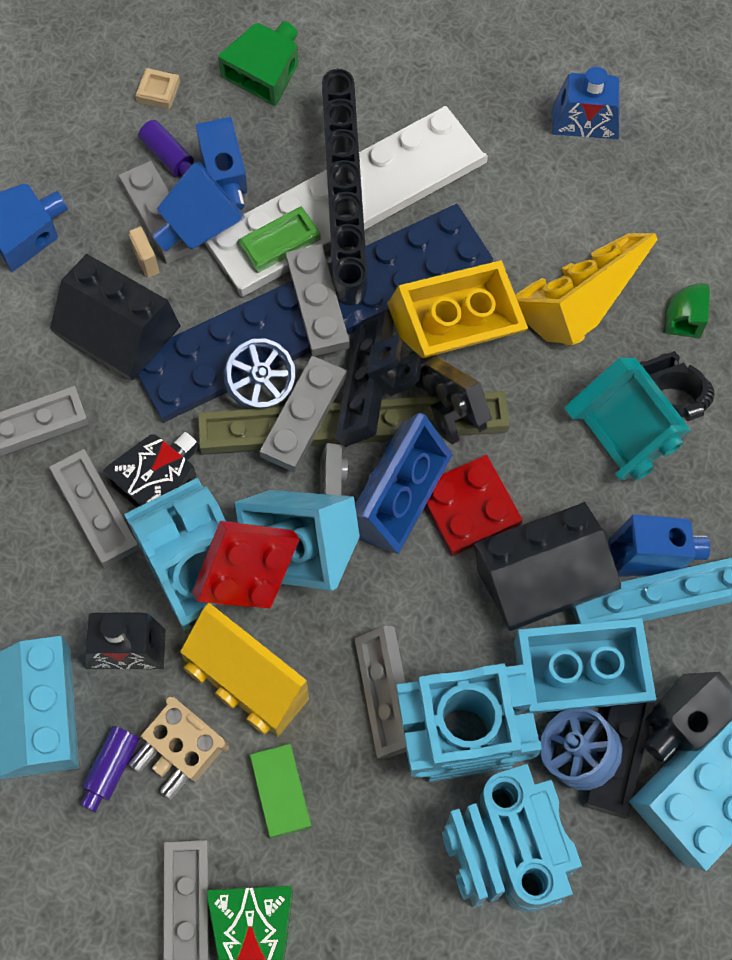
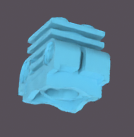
[124,478,226,631]
[396,663,542,782]
[442,764,582,913]

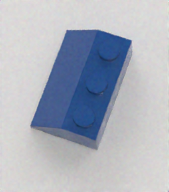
[355,413,453,554]

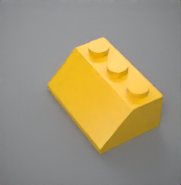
[387,260,528,358]
[180,603,309,737]

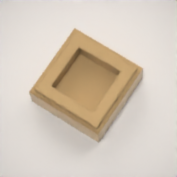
[135,68,180,109]
[129,226,160,278]

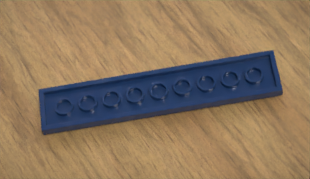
[138,203,493,423]

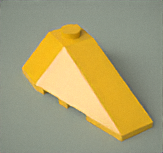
[515,233,658,346]

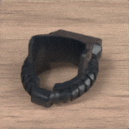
[640,351,715,422]

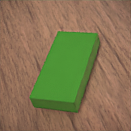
[238,206,321,273]
[250,744,312,839]

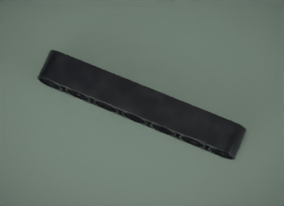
[322,68,367,305]

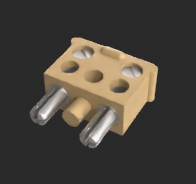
[129,697,229,799]

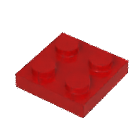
[425,455,523,556]
[192,521,300,609]

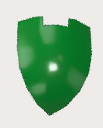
[664,283,710,339]

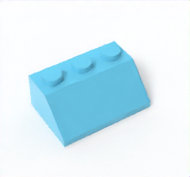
[235,490,360,591]
[514,618,656,713]
[0,636,79,780]

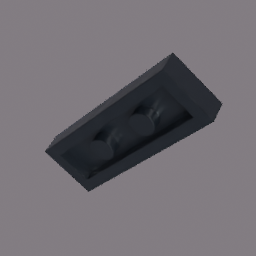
[585,695,657,819]

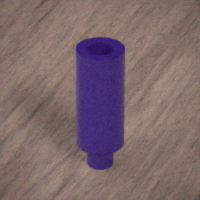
[138,120,194,177]
[80,726,140,812]

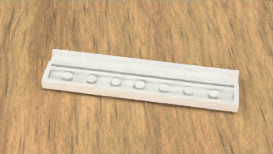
[205,106,488,297]

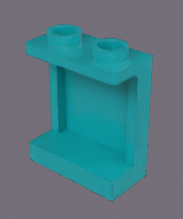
[564,357,691,481]

